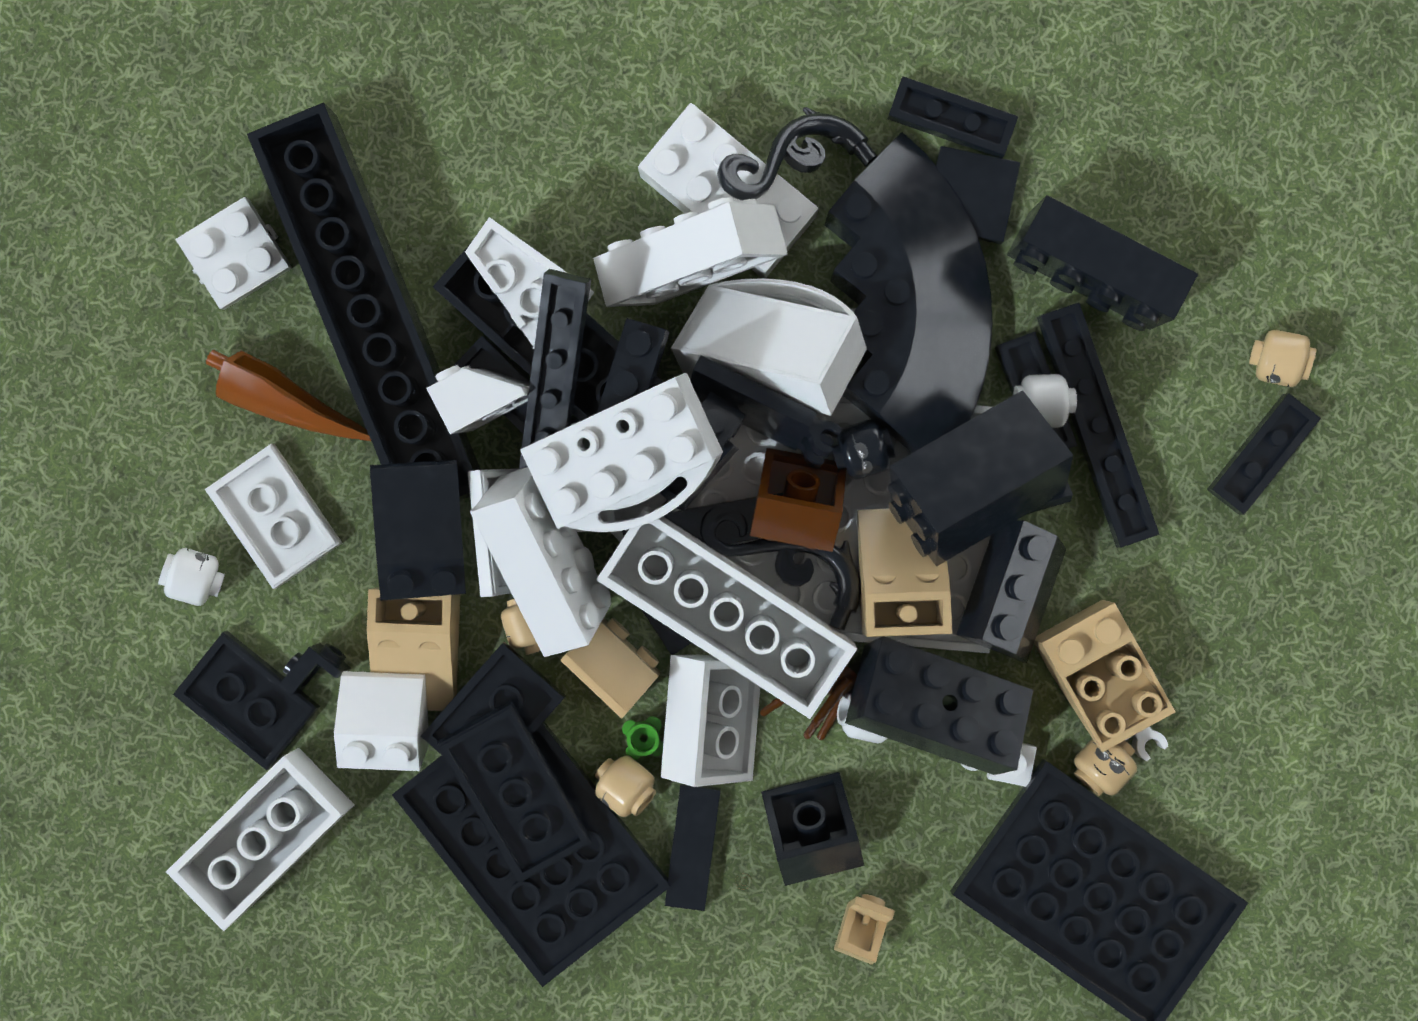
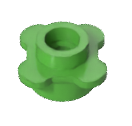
[622,716,664,760]

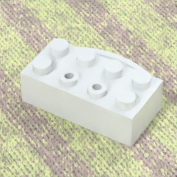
[671,278,867,415]
[520,373,723,532]

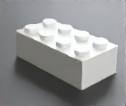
[638,103,819,278]
[593,197,788,307]
[470,467,611,657]
[166,748,355,931]

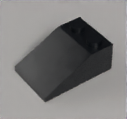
[370,460,466,601]

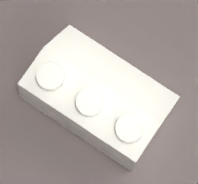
[661,654,760,787]

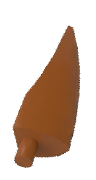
[206,350,371,441]

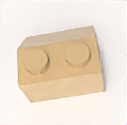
[560,618,660,719]

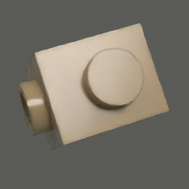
[834,894,895,964]

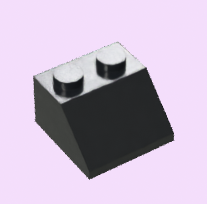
[761,772,864,886]

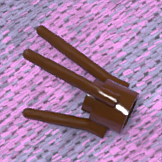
[760,665,857,740]

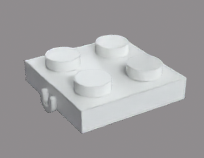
[175,197,292,310]

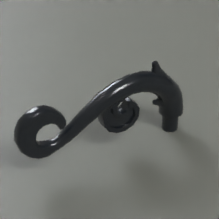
[717,107,878,201]
[700,506,861,631]

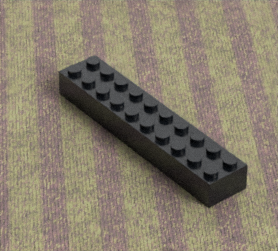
[247,102,481,500]

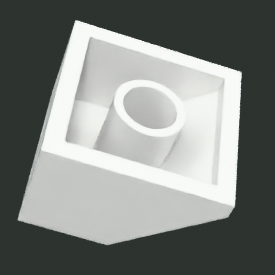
[426,365,530,434]
[334,671,429,771]

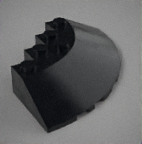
[824,132,993,453]

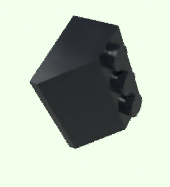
[956,520,1066,663]

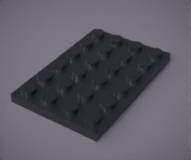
[392,721,671,987]
[950,759,1248,1021]

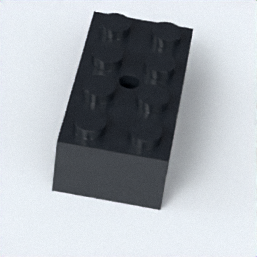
[1007,195,1198,331]
[845,636,1033,775]

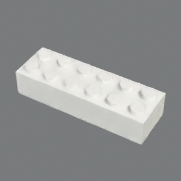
[596,505,857,719]

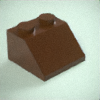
[750,447,847,552]

